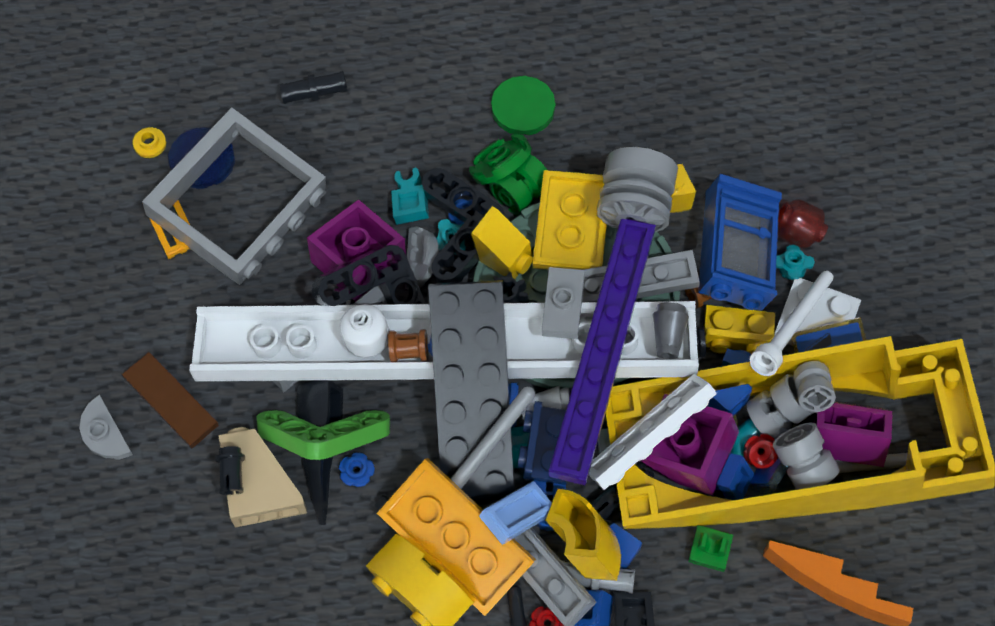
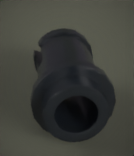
[215,446,245,495]

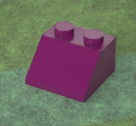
[641,394,739,495]

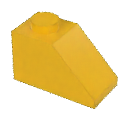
[471,206,533,279]

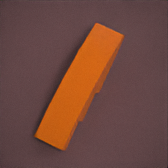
[763,541,914,626]

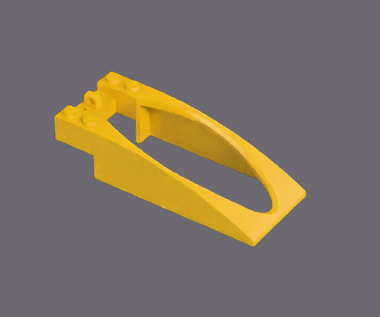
[606,336,995,529]

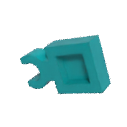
[391,167,429,225]

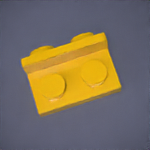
[704,305,775,354]

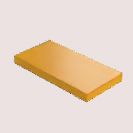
[377,458,536,616]

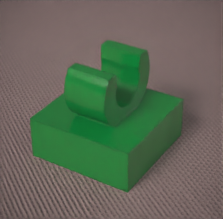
[688,525,733,572]

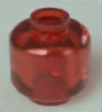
[778,199,828,249]

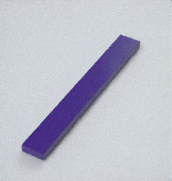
[549,219,656,486]

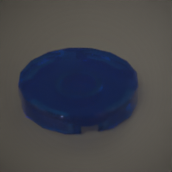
[168,127,235,189]

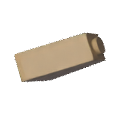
[219,427,307,527]

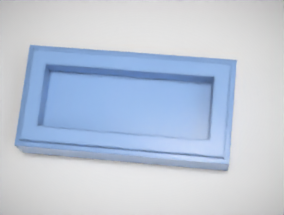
[479,481,552,545]

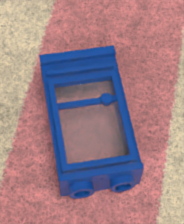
[698,174,782,311]

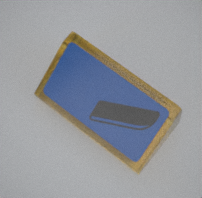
[792,317,867,353]

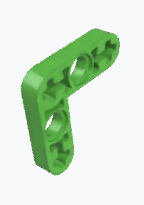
[256,410,390,460]

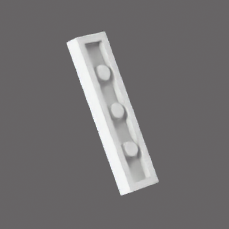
[589,374,717,490]

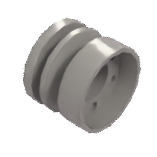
[597,147,678,232]

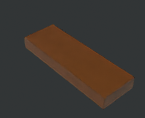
[122,352,219,449]

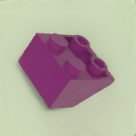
[813,401,893,467]

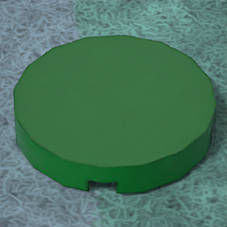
[491,76,556,135]
[469,134,532,185]

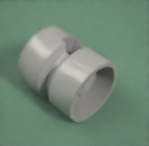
[747,374,815,440]
[773,423,840,490]

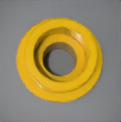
[133,127,166,158]

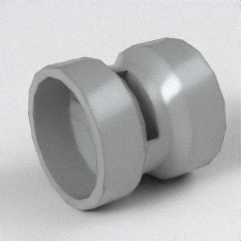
[793,361,836,412]

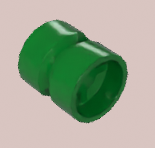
[489,154,547,216]

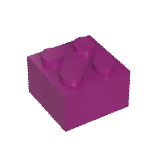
[307,199,406,302]

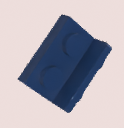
[518,401,567,485]

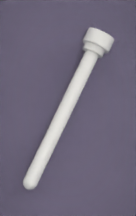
[750,271,833,376]

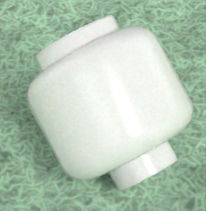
[340,304,389,358]

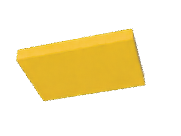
[533,170,607,270]

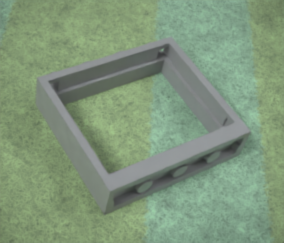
[142,107,326,285]

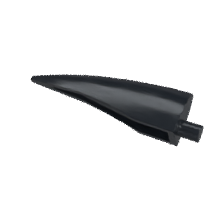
[297,380,343,525]

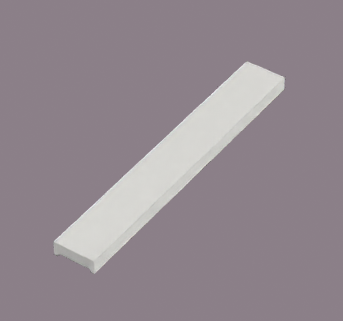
[189,301,699,381]

